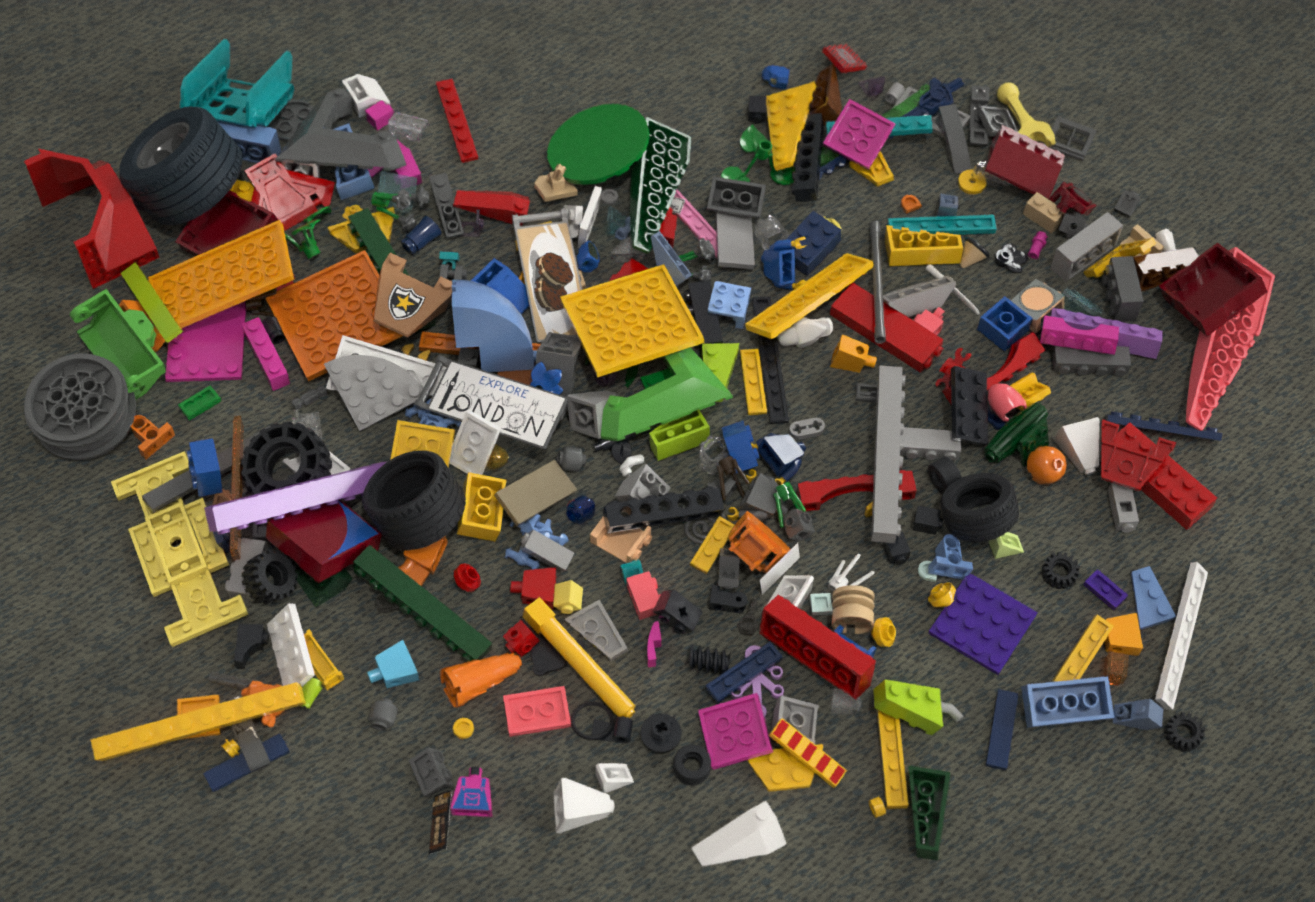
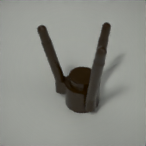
[246,291,277,317]
[716,456,749,500]

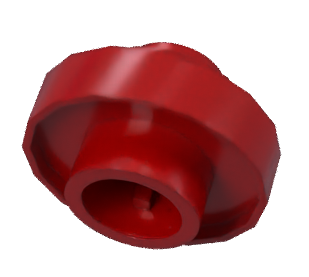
[454,563,481,592]

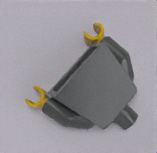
[727,469,788,521]

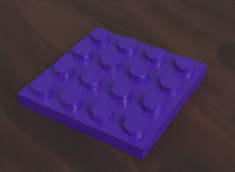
[928,573,1038,675]

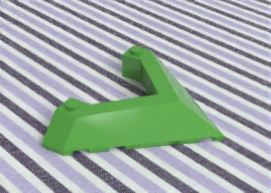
[601,347,733,441]

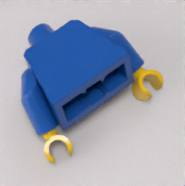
[761,237,807,290]

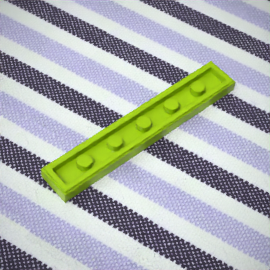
[121,263,183,343]

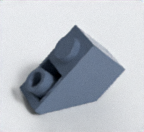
[1113,699,1163,730]

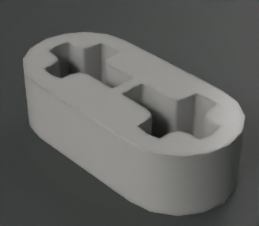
[789,418,825,440]

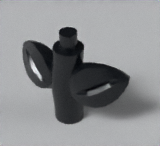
[593,432,639,465]

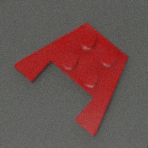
[1101,420,1176,491]

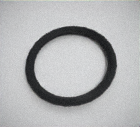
[571,702,614,740]

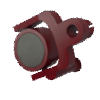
[1049,182,1097,216]

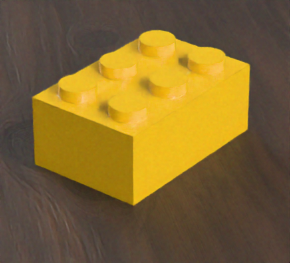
[457,472,506,542]

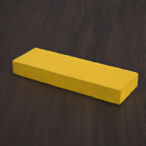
[690,516,734,574]

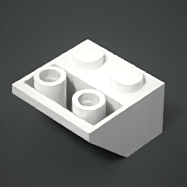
[342,74,391,118]

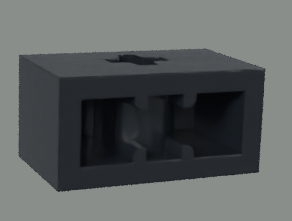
[653,589,703,634]

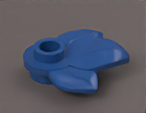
[530,362,563,395]

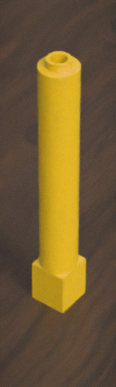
[523,597,636,718]

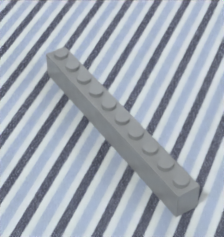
[871,366,906,543]

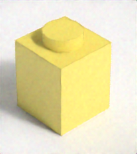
[553,580,583,614]

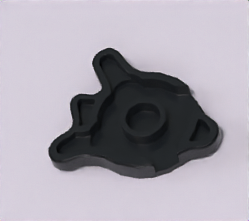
[531,634,585,677]

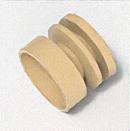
[831,585,875,634]

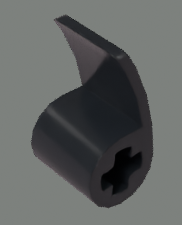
[591,717,633,743]

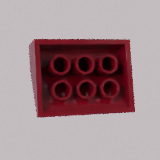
[984,125,1065,200]

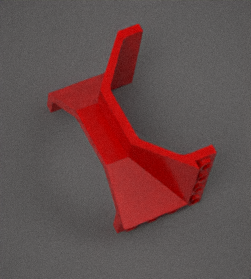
[24,149,160,289]

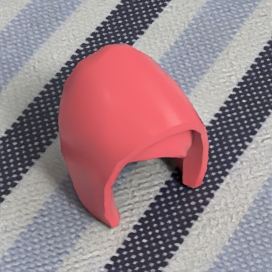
[987,383,1027,422]

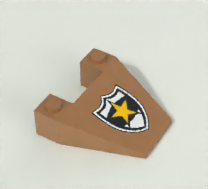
[373,253,452,338]

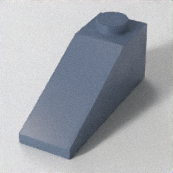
[651,231,692,287]

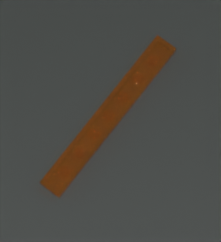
[230,416,244,560]

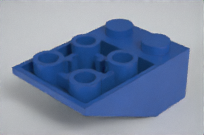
[471,258,529,314]

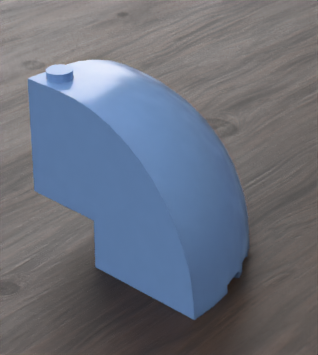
[452,280,537,372]

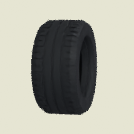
[941,473,1019,542]

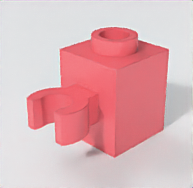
[913,307,945,335]

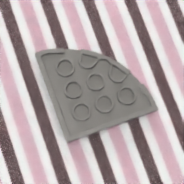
[324,355,423,431]

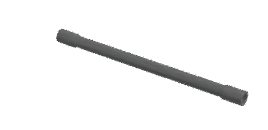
[870,221,886,344]

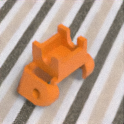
[728,511,791,574]

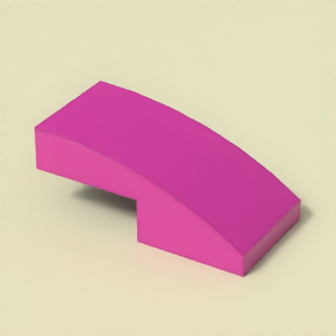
[647,621,661,667]

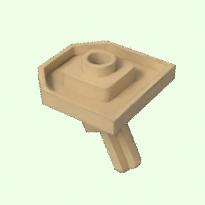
[534,164,578,202]

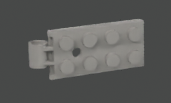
[885,82,971,139]

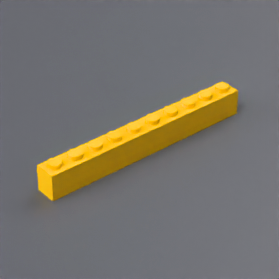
[91,682,306,761]

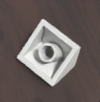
[768,575,814,609]

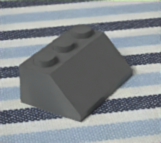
[707,176,766,218]

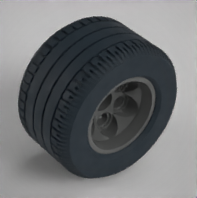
[119,106,243,225]

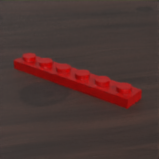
[436,79,478,163]

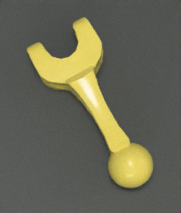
[997,83,1055,147]

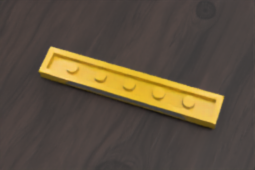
[877,710,908,809]

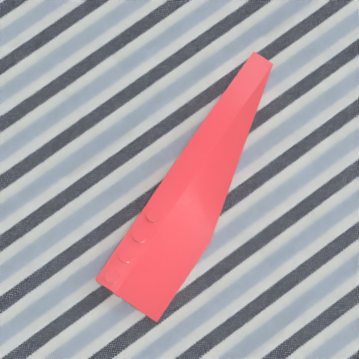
[1186,247,1275,431]

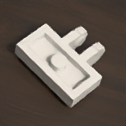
[564,205,583,238]

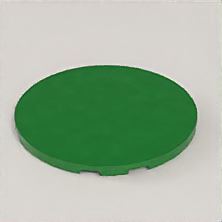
[547,104,650,185]

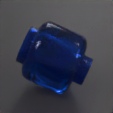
[566,495,595,524]

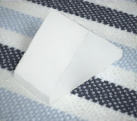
[596,763,634,793]

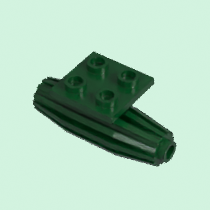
[984,402,1049,467]

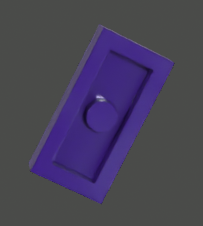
[1083,569,1128,611]

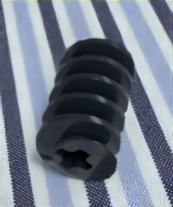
[688,644,731,674]

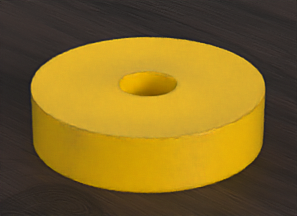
[958,169,987,195]

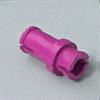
[1028,231,1048,260]

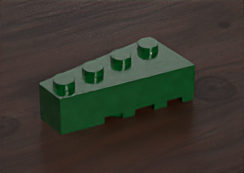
[908,765,950,861]

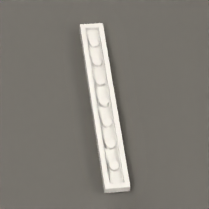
[1155,562,1208,710]

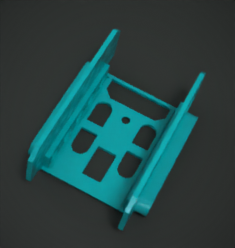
[180,39,294,128]

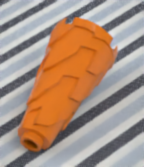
[440,653,522,708]

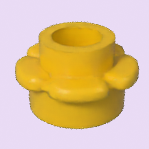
[222,739,241,758]

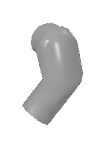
[941,702,964,723]

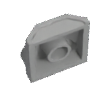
[771,695,819,744]

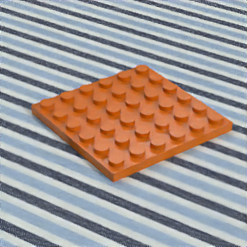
[266,250,403,382]

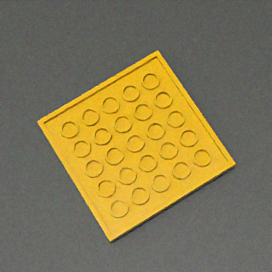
[560,264,704,377]

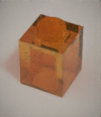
[1103,651,1129,686]

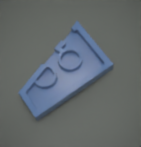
[1131,566,1176,630]

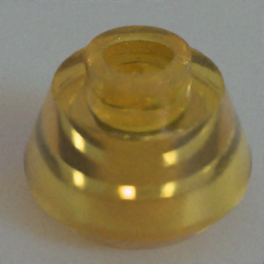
[486,444,508,470]

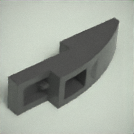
[429,173,464,238]

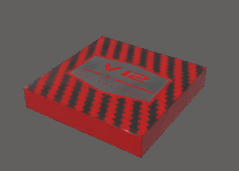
[822,44,867,73]

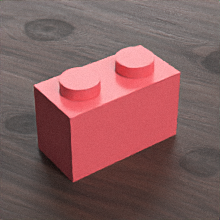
[626,571,661,620]

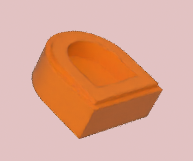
[901,195,922,214]

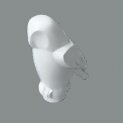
[777,317,833,348]

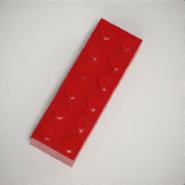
[1100,423,1217,530]
[759,594,876,700]

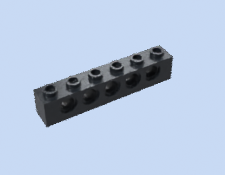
[791,113,824,202]
[603,486,724,534]

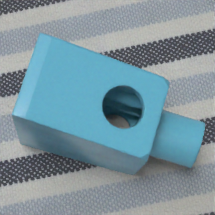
[367,640,419,688]

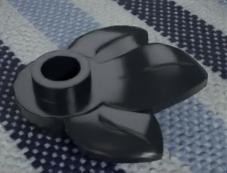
[995,243,1029,273]

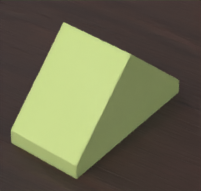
[989,532,1024,559]

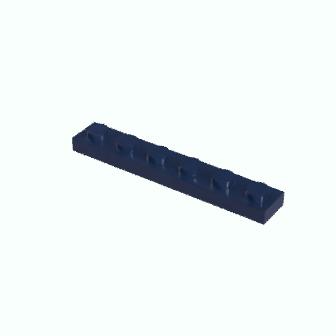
[1105,411,1223,441]

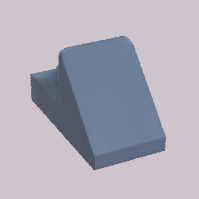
[937,193,958,217]

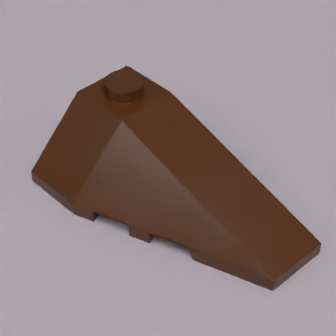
[808,64,842,126]

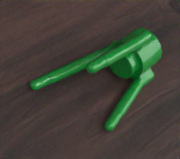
[773,482,806,528]

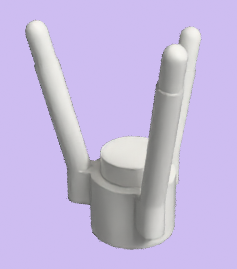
[828,554,875,591]

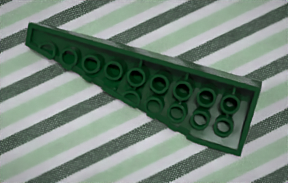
[630,117,691,254]

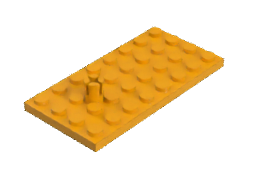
[148,220,294,335]

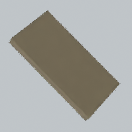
[494,460,577,526]

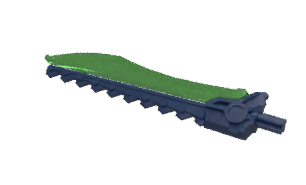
[819,77,964,180]

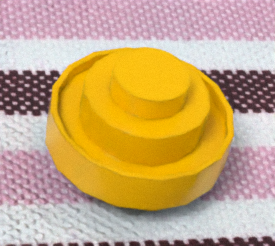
[928,582,956,607]
[871,617,896,647]

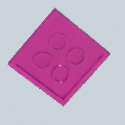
[823,99,895,170]
[698,693,773,770]

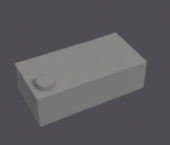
[1050,212,1123,282]

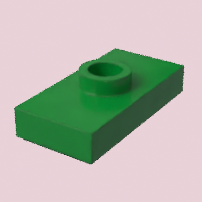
[178,385,221,421]

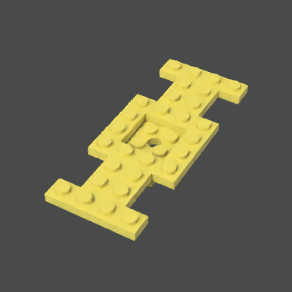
[111,451,249,647]

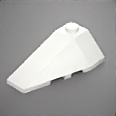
[691,801,786,866]

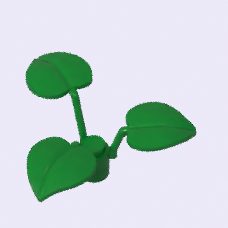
[721,124,796,185]
[285,206,332,259]

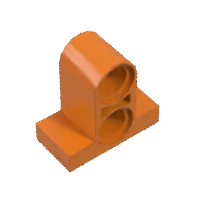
[130,415,175,460]

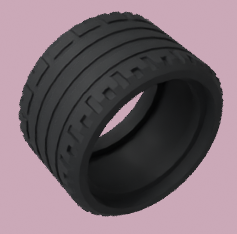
[362,450,466,550]

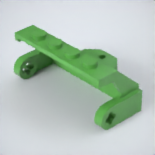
[70,289,166,399]

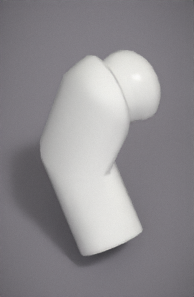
[619,454,644,478]

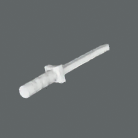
[926,264,980,315]

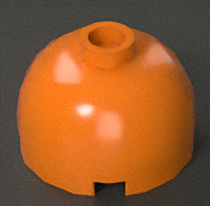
[1027,446,1067,484]

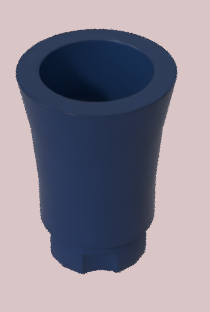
[401,216,442,255]

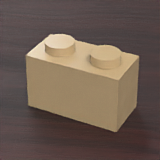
[1023,192,1065,233]

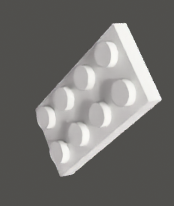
[267,603,315,687]

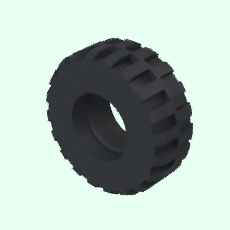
[240,422,332,495]

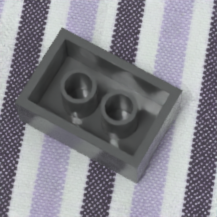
[1102,256,1144,322]

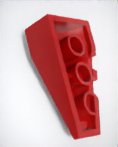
[453,190,530,226]

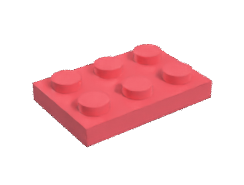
[503,686,571,737]

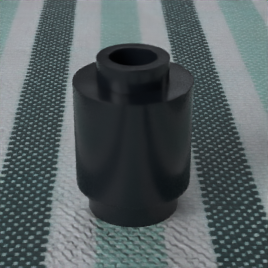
[262,316,285,344]

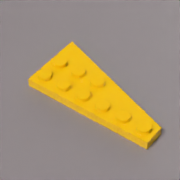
[766,82,816,171]

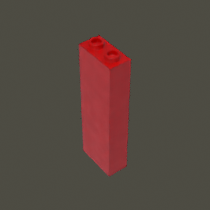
[830,282,944,373]

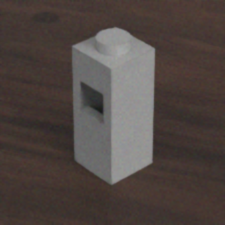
[1108,483,1139,533]
[520,530,574,572]

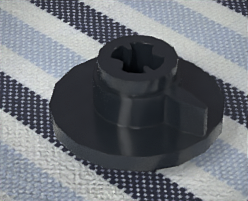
[640,713,682,753]

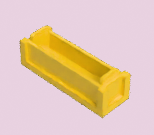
[304,629,344,690]

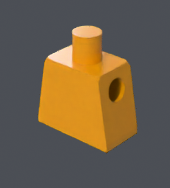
[830,335,877,373]
[1104,613,1143,656]

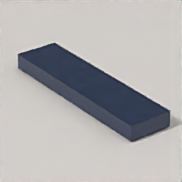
[705,642,783,704]
[985,689,1019,771]
[203,733,290,792]

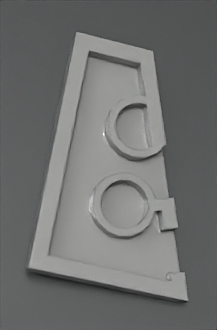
[564,600,628,661]

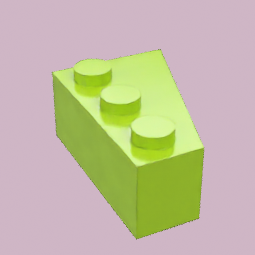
[701,343,739,402]
[649,410,710,461]
[873,680,943,735]

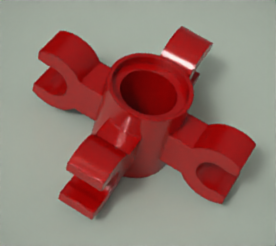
[936,347,971,391]

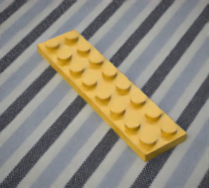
[745,253,874,339]

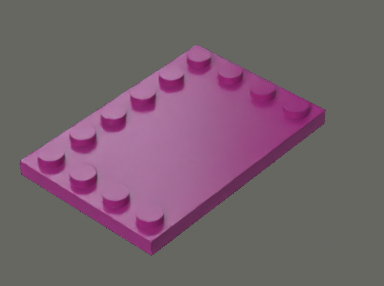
[165,301,247,382]

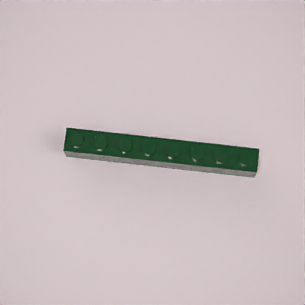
[347,208,435,334]
[353,545,492,662]

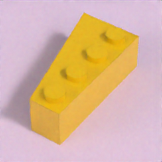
[885,225,963,266]

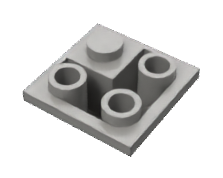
[615,464,671,514]

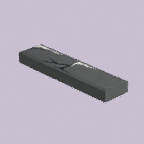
[226,695,271,772]

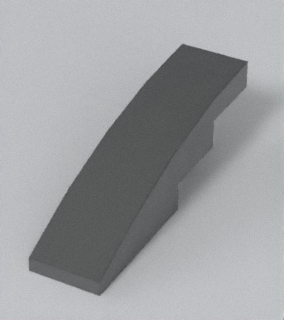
[938,104,971,175]

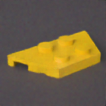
[328,207,395,254]
[747,744,823,792]

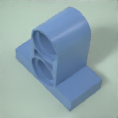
[928,534,973,579]

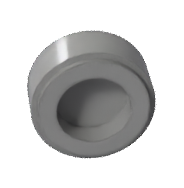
[600,189,618,206]

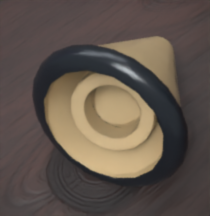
[960,237,990,268]

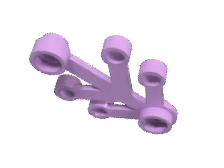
[731,646,784,718]

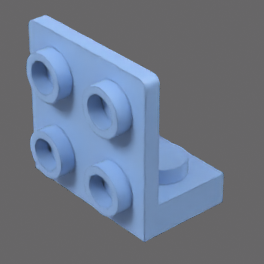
[708,281,751,329]

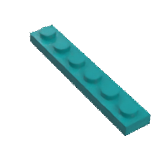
[826,115,933,136]
[887,215,997,235]

